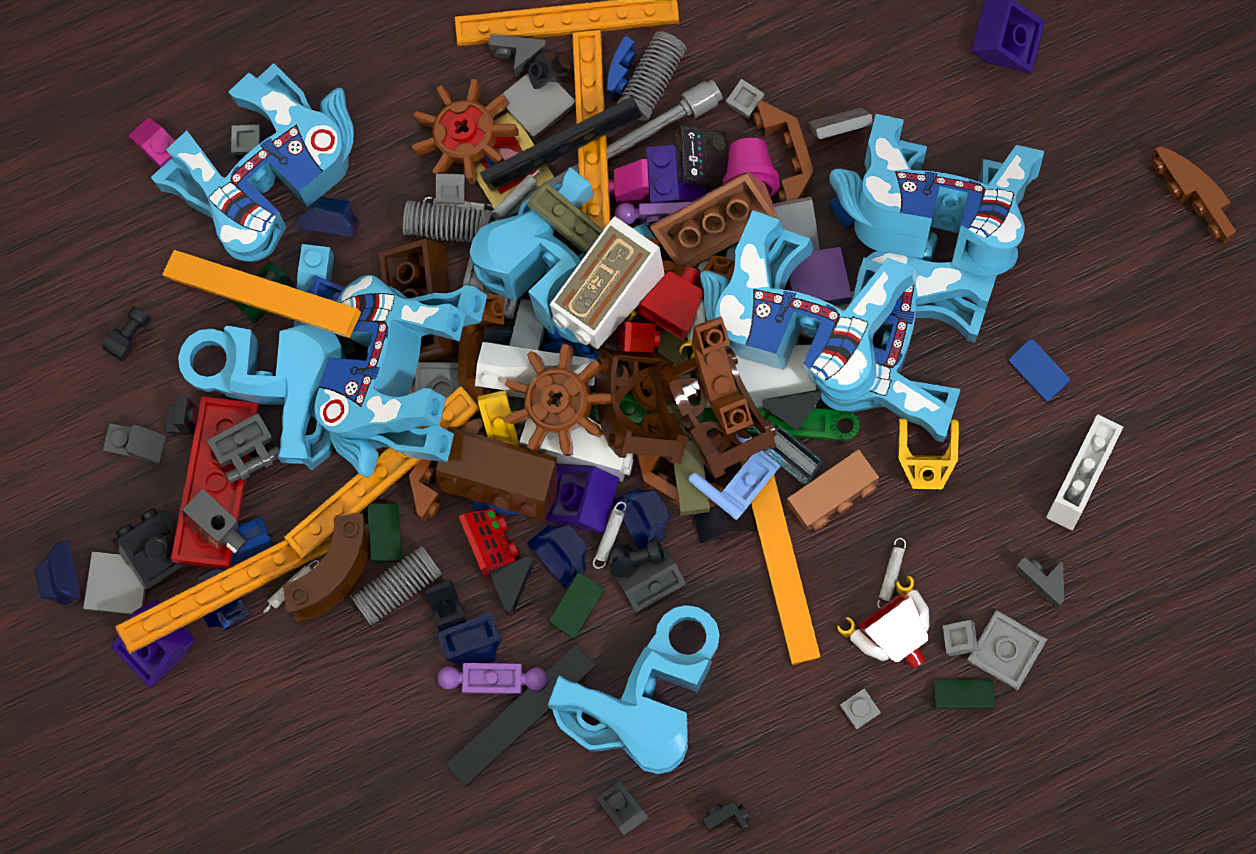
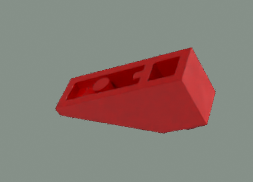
[617,322,660,353]

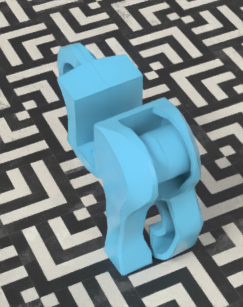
[469,167,594,343]
[178,324,346,470]
[548,605,719,774]

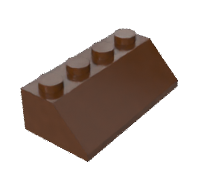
[379,238,458,361]
[436,426,557,521]

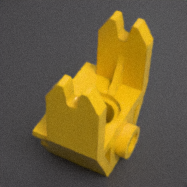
[898,418,959,489]

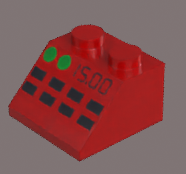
[459,508,519,579]

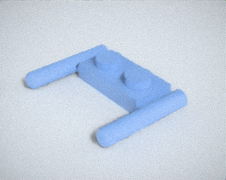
[689,432,783,520]

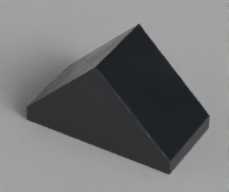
[762,389,821,431]
[694,503,757,544]
[489,556,535,616]

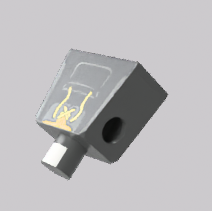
[182,489,247,554]

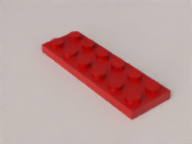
[171,396,259,569]

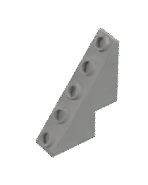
[502,299,545,435]

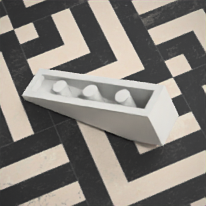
[475,342,596,390]
[1046,414,1123,531]

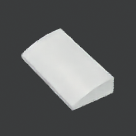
[700,345,816,408]

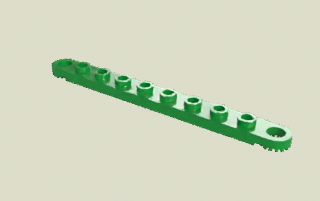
[588,392,860,441]

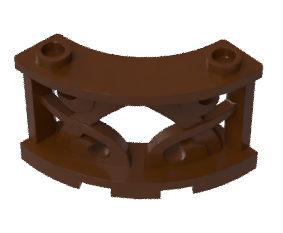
[658,347,777,479]
[596,348,688,464]
[283,513,370,624]

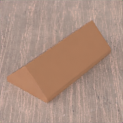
[650,171,778,267]

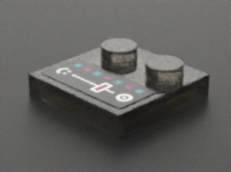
[674,125,728,189]

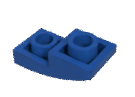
[607,36,636,101]

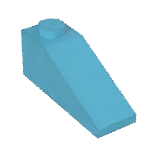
[294,244,334,327]

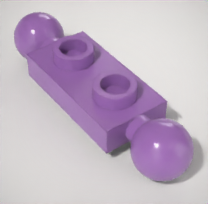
[614,202,692,226]
[437,663,548,694]

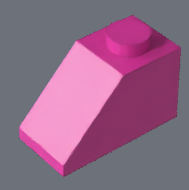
[128,117,175,169]
[609,159,650,205]

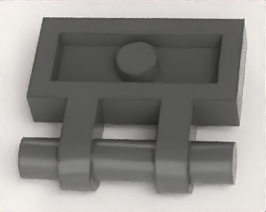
[207,413,279,484]

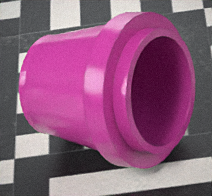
[723,138,780,197]

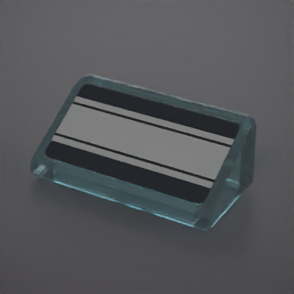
[762,426,822,485]

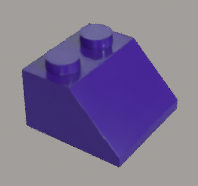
[971,0,1045,73]
[647,145,707,203]
[545,465,619,533]
[111,599,195,688]

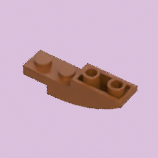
[1151,146,1236,245]

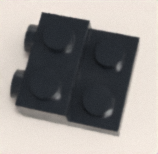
[112,508,186,589]

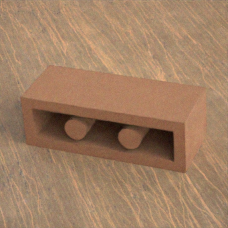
[787,449,879,532]

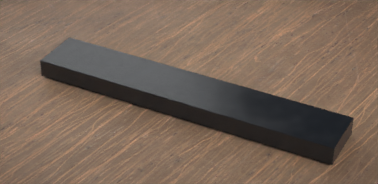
[480,96,643,192]
[446,644,596,787]

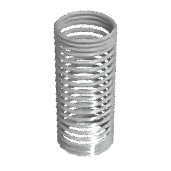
[617,31,687,121]
[402,200,492,244]
[350,546,442,626]

